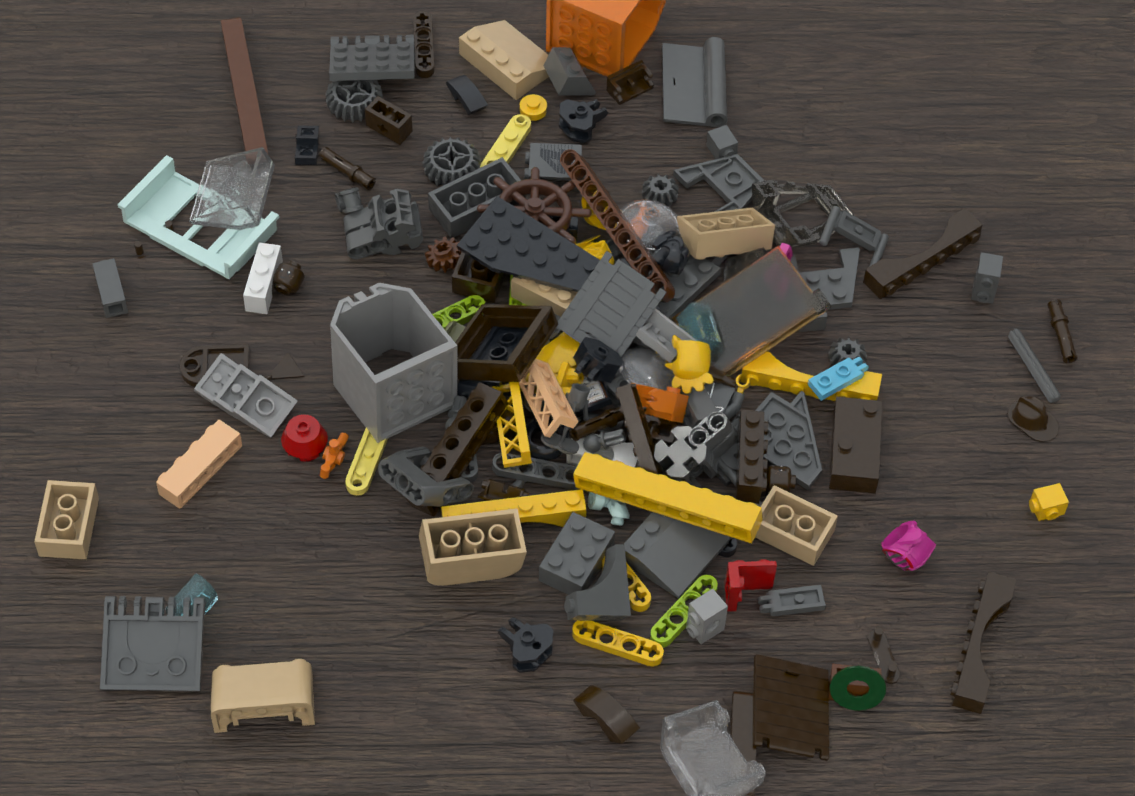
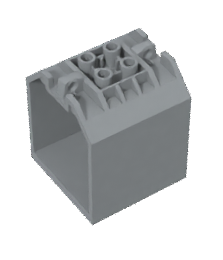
[330,283,457,443]

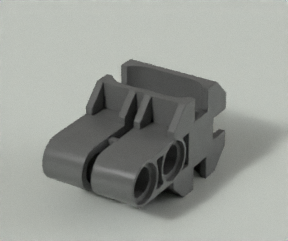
[343,189,423,259]
[654,411,739,488]

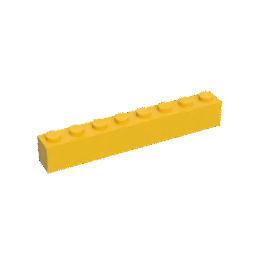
[573,452,763,544]

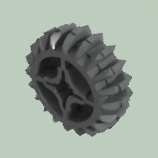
[326,80,383,123]
[423,136,481,186]

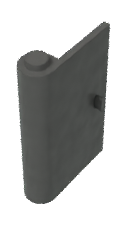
[662,37,728,127]

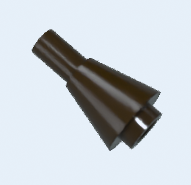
[708,363,736,388]

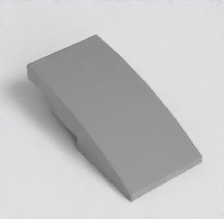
[194,353,298,438]

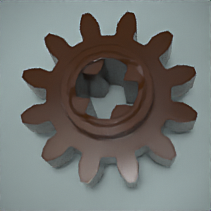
[425,236,461,273]

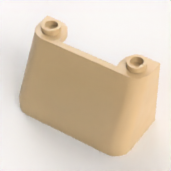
[211,659,315,733]

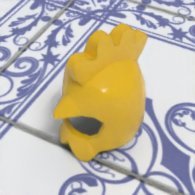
[665,335,714,394]

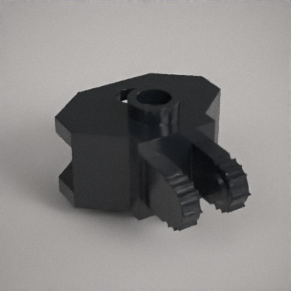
[559,99,608,144]
[573,337,624,383]
[498,617,553,673]

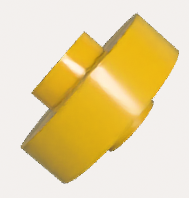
[520,94,547,121]

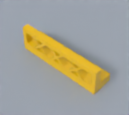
[492,382,532,468]

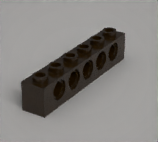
[404,382,508,517]

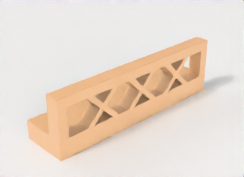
[519,359,578,438]

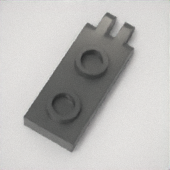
[757,585,826,616]

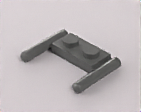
[819,206,889,267]

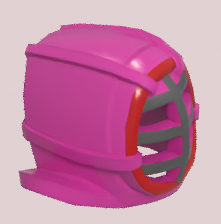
[881,521,936,571]

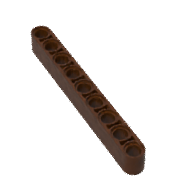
[220,17,269,164]
[560,149,675,303]

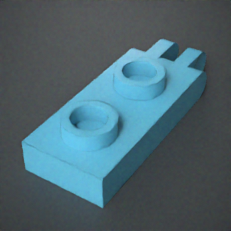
[808,357,869,401]

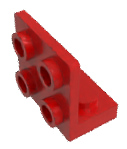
[724,559,777,611]

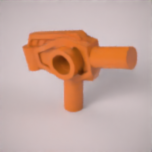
[320,433,349,479]

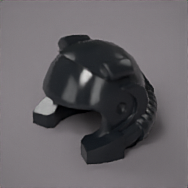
[652,231,689,275]

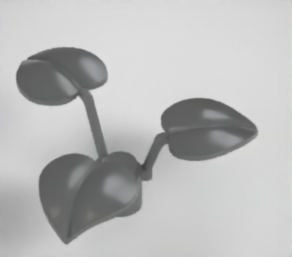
[522,383,625,455]

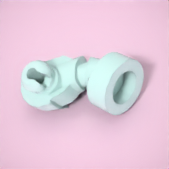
[588,492,630,526]

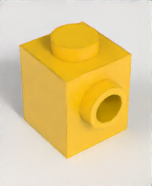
[1029,483,1069,521]

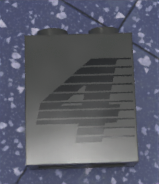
[524,143,582,192]

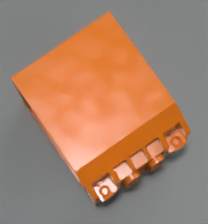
[546,0,666,77]

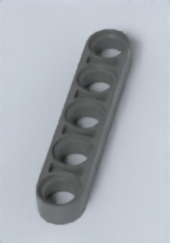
[492,453,589,493]

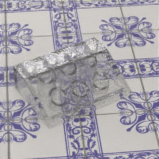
[189,147,275,230]

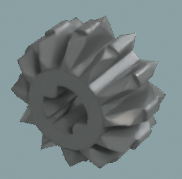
[642,174,679,210]
[828,336,867,367]

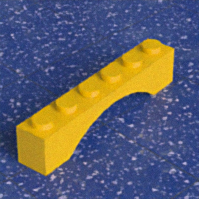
[741,348,882,401]
[441,489,586,527]

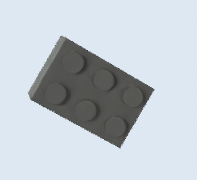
[539,512,615,595]

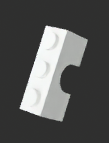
[243,242,283,314]
[566,433,639,468]

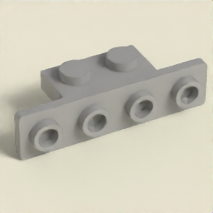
[635,309,697,363]

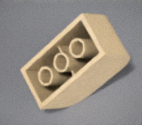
[419,509,527,585]

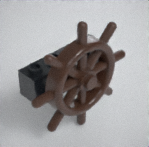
[477,167,592,244]

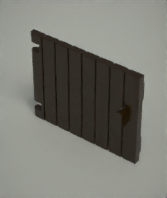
[753,654,829,761]

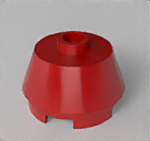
[281,415,328,462]

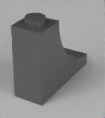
[564,544,631,621]

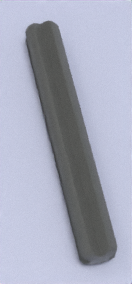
[1008,329,1061,403]

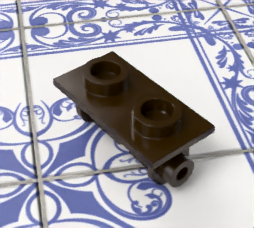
[477,478,529,501]

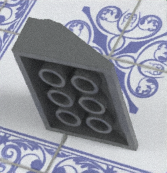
[623,481,733,599]

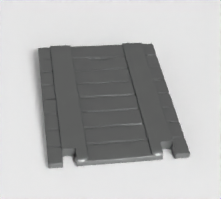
[557,251,667,358]

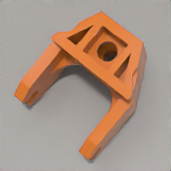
[630,383,689,423]

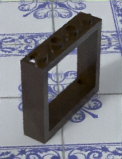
[455,304,558,382]

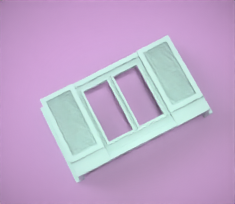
[118,155,279,279]

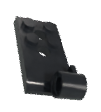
[457,326,528,400]

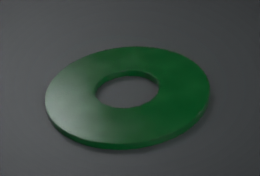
[830,666,886,711]

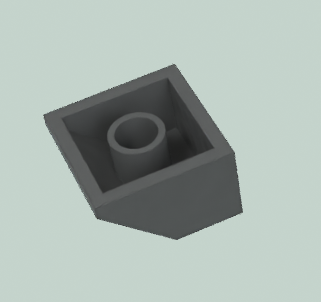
[543,47,596,95]

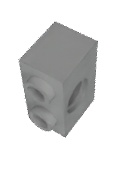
[686,589,728,644]

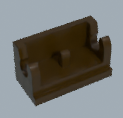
[606,60,654,105]

